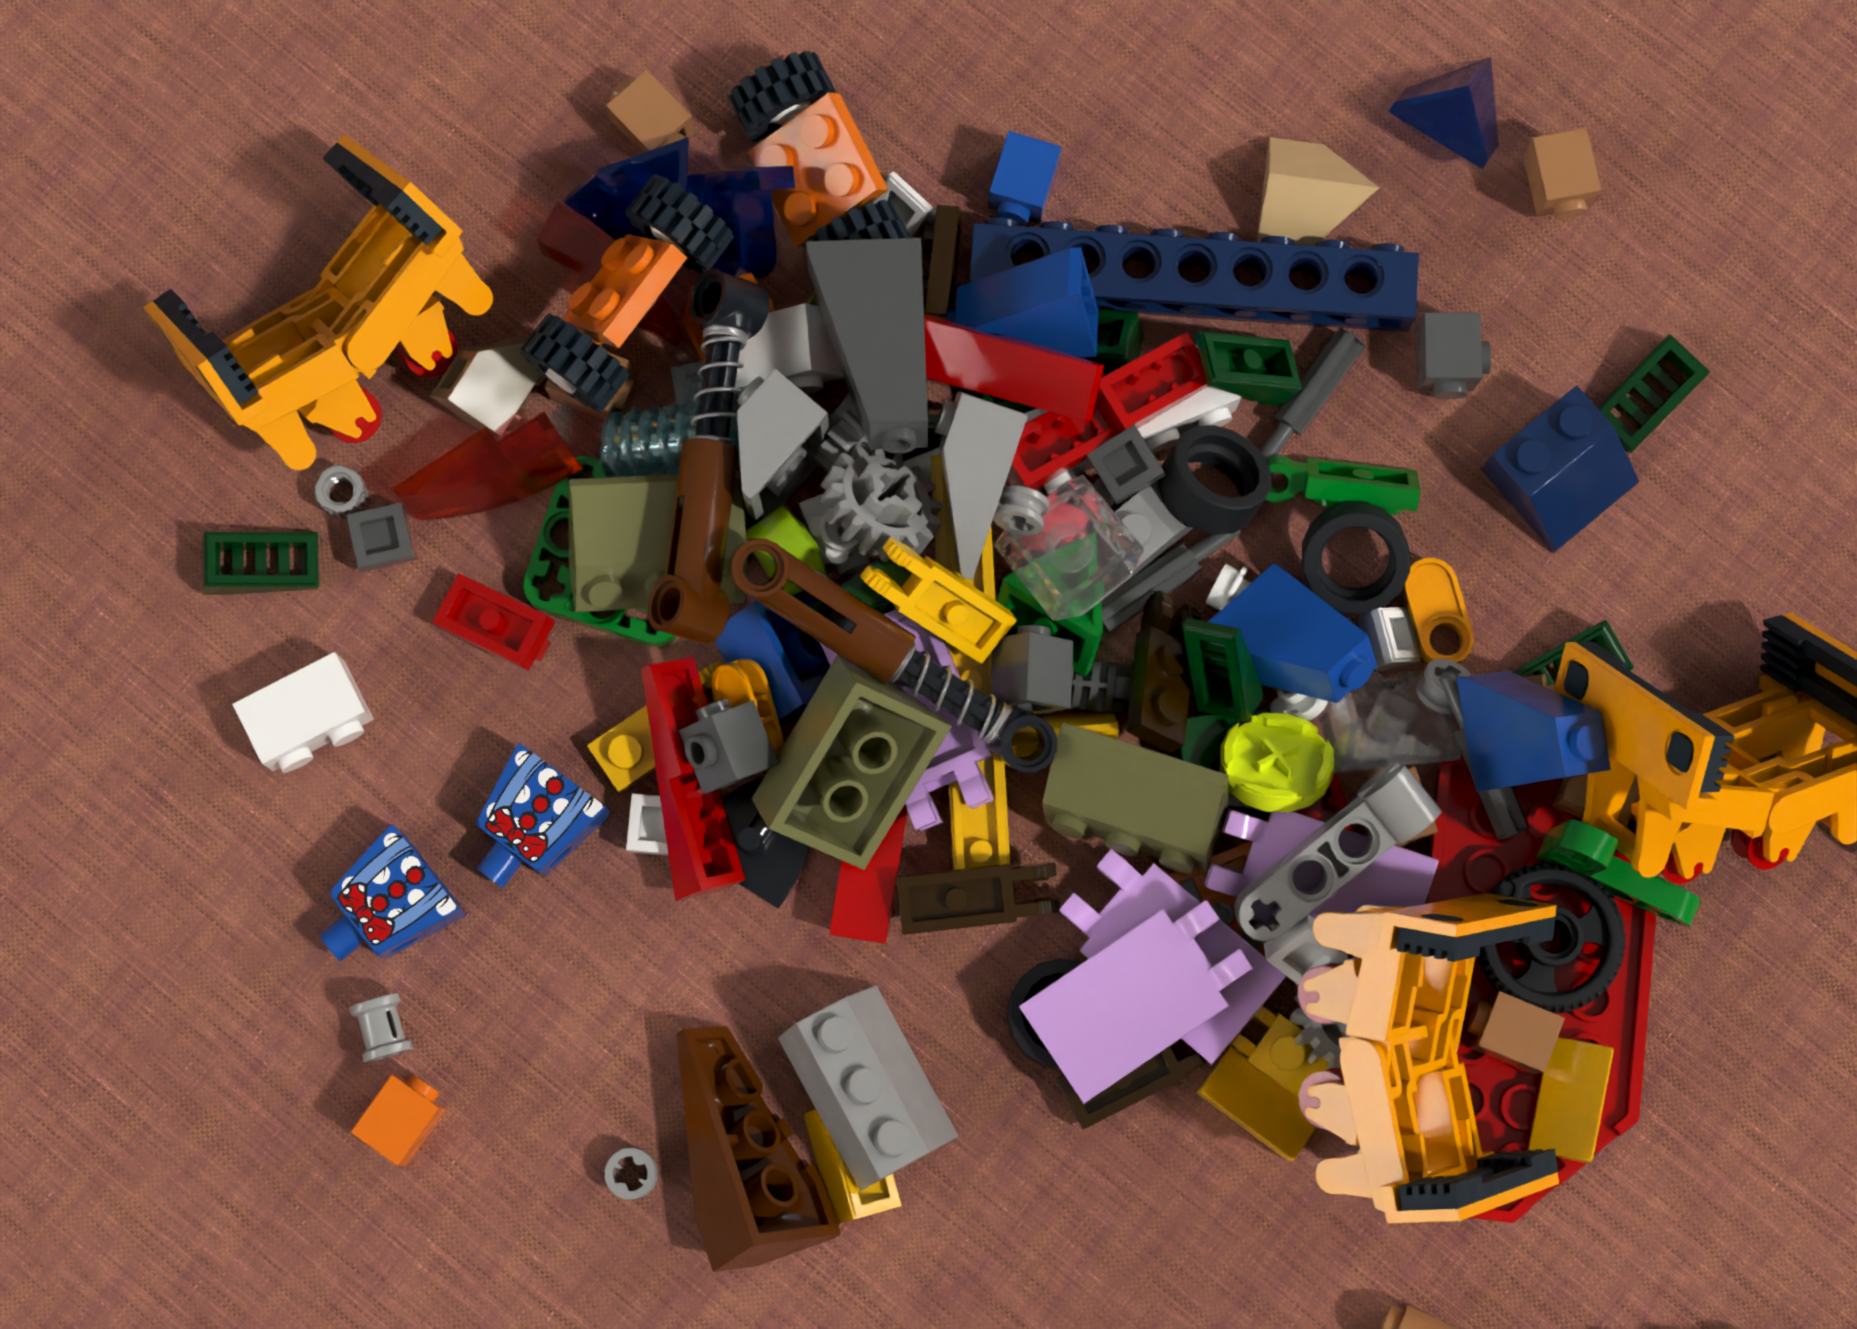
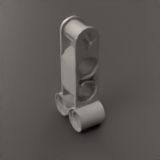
[1234,761,1442,942]

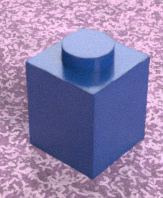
[988,131,1062,225]

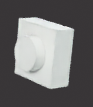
[626,793,668,856]
[1264,914,1348,985]

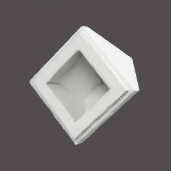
[872,171,936,238]
[1357,607,1421,673]

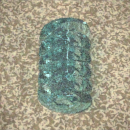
[600,402,699,478]

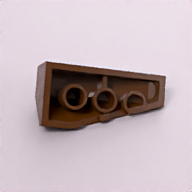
[676,1026,841,1272]

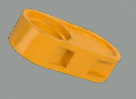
[1401,557,1474,664]
[711,658,784,757]

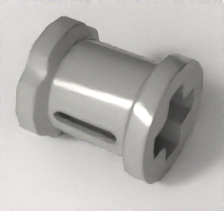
[349,993,414,1063]

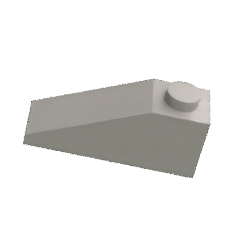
[934,391,1028,580]

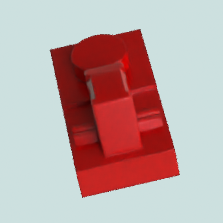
[432,573,556,671]

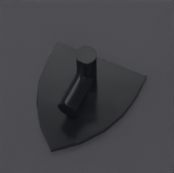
[722,776,809,909]

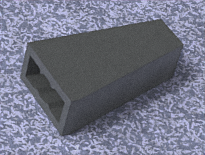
[806,238,928,454]

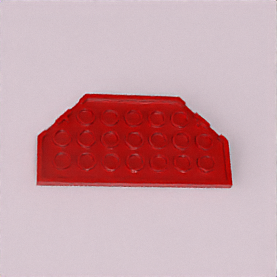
[1425,752,1656,1223]

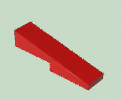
[924,314,1104,421]
[1005,332,1209,490]
[641,657,745,901]
[829,804,908,944]

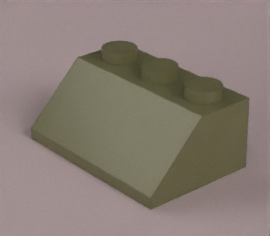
[569,471,748,612]
[752,655,952,870]
[1042,722,1228,874]

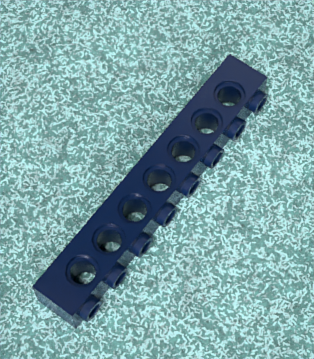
[970,217,1419,332]

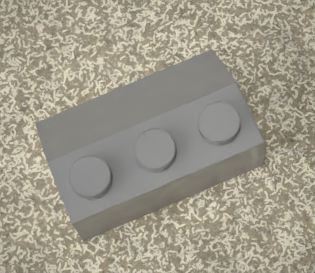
[737,369,830,526]
[778,985,959,1191]

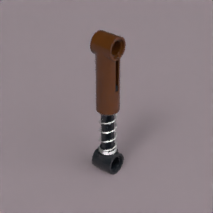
[648,269,769,644]
[729,538,1057,773]

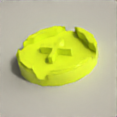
[1219,712,1334,813]

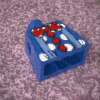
[476,743,611,888]
[319,824,467,961]

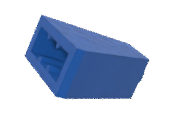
[947,247,1099,358]
[1208,563,1378,703]
[1456,671,1611,792]

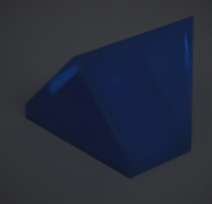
[1388,57,1499,169]
[564,137,689,241]

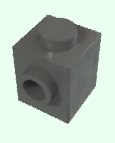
[1416,312,1491,399]
[990,625,1074,715]
[678,698,779,795]

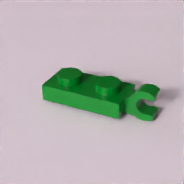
[1266,455,1421,514]

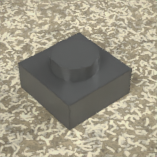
[1087,424,1166,505]
[346,502,416,573]

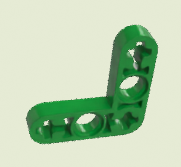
[523,456,678,648]
[1537,820,1702,928]

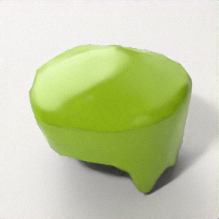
[746,505,827,596]

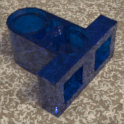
[672,166,795,279]

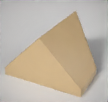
[1256,137,1380,246]

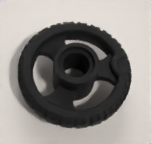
[1477,863,1626,1013]

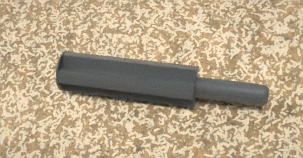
[1260,328,1366,462]
[1101,530,1241,634]
[1439,671,1529,839]

